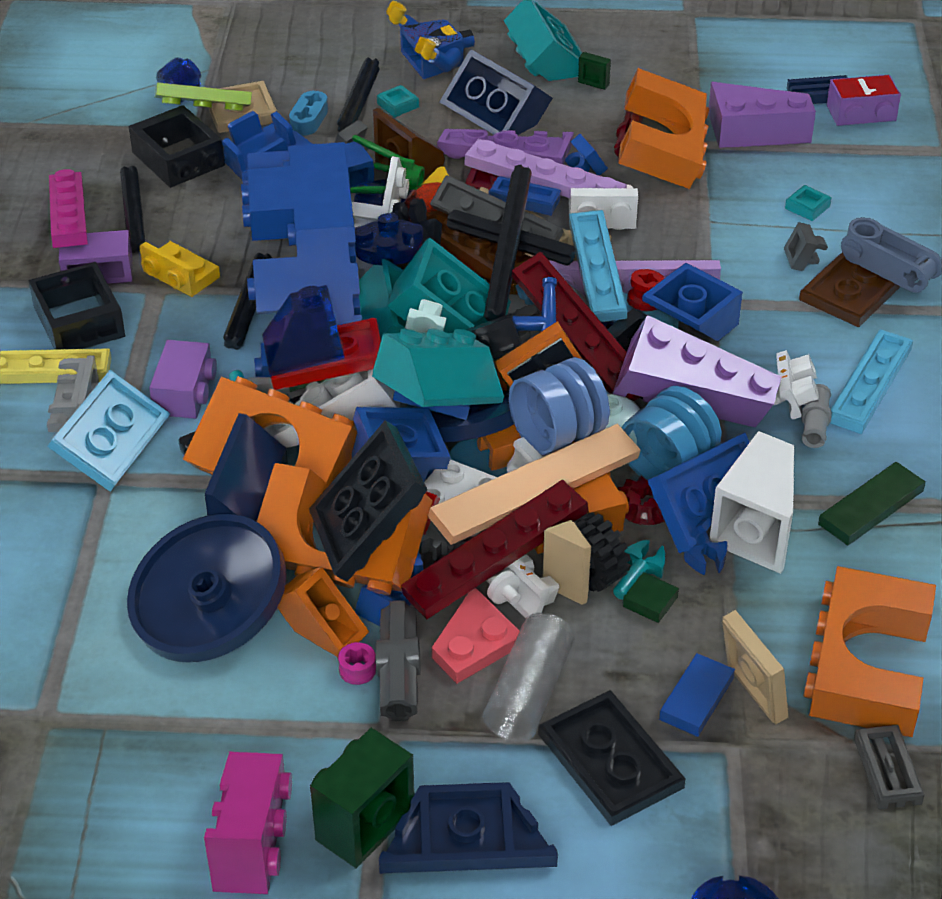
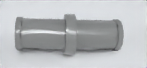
[801,384,832,448]

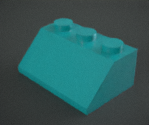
[504,0,582,81]
[387,237,511,333]
[359,257,406,340]
[372,329,504,407]

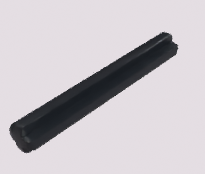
[337,58,380,132]
[120,166,145,253]
[447,209,576,266]
[223,252,272,350]

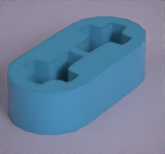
[289,91,328,136]

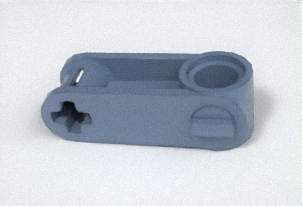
[841,217,942,293]

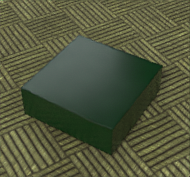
[578,52,611,90]
[623,572,679,623]

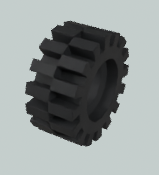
[574,512,631,592]

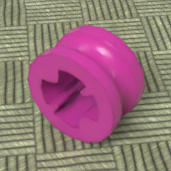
[338,642,377,685]

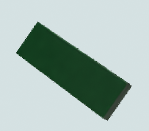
[818,462,926,546]

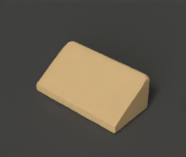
[543,520,591,605]

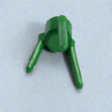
[350,135,425,196]

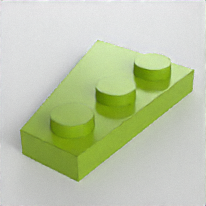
[154,82,252,111]

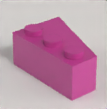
[204,752,292,894]

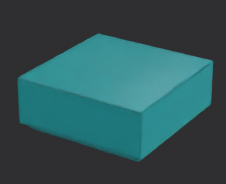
[377,85,419,118]
[785,185,832,221]

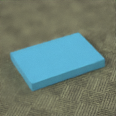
[47,370,170,492]

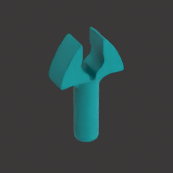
[613,540,665,600]

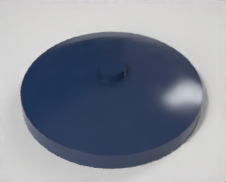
[127,514,287,662]

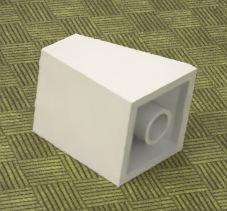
[710,431,794,574]

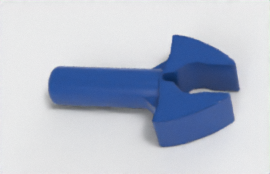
[684,531,728,575]

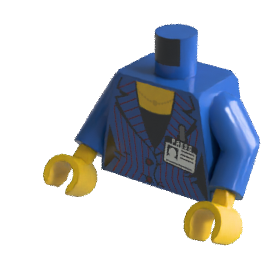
[386,1,475,79]

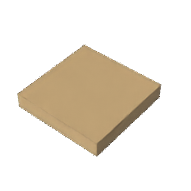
[209,81,277,133]
[722,610,789,724]

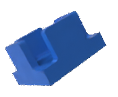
[222,111,297,180]
[352,407,451,483]

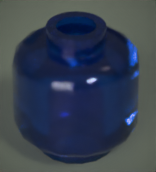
[156,57,202,103]

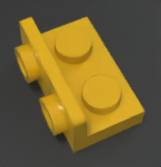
[140,241,220,297]

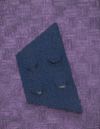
[379,782,558,874]

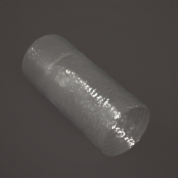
[483,613,575,742]

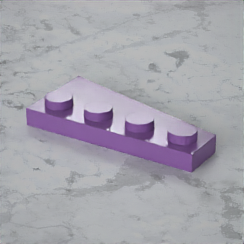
[437,129,574,165]

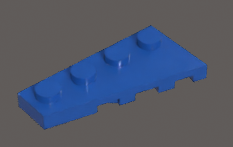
[647,433,750,553]

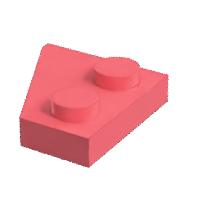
[432,588,524,684]

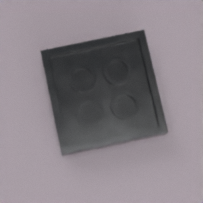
[309,420,428,582]

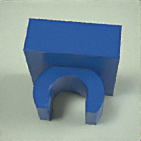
[564,134,608,176]

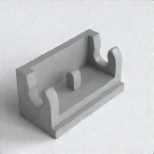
[47,356,99,432]

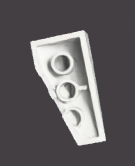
[263,369,400,448]

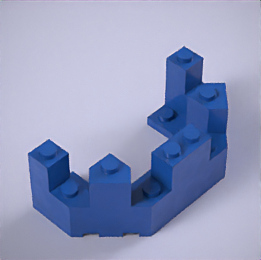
[241,142,362,377]

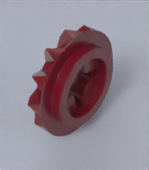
[617,475,665,525]

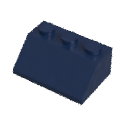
[440,49,553,135]
[204,413,293,522]

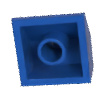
[642,263,743,341]

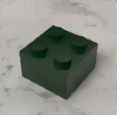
[310,727,415,869]

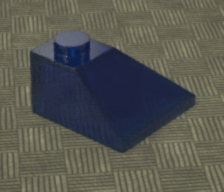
[262,285,345,378]

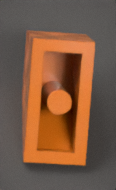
[277,566,369,657]

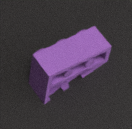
[709,82,816,148]

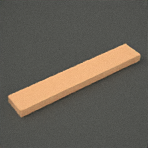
[428,423,641,545]

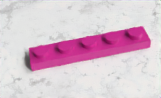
[49,169,88,248]

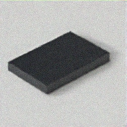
[538,690,686,826]

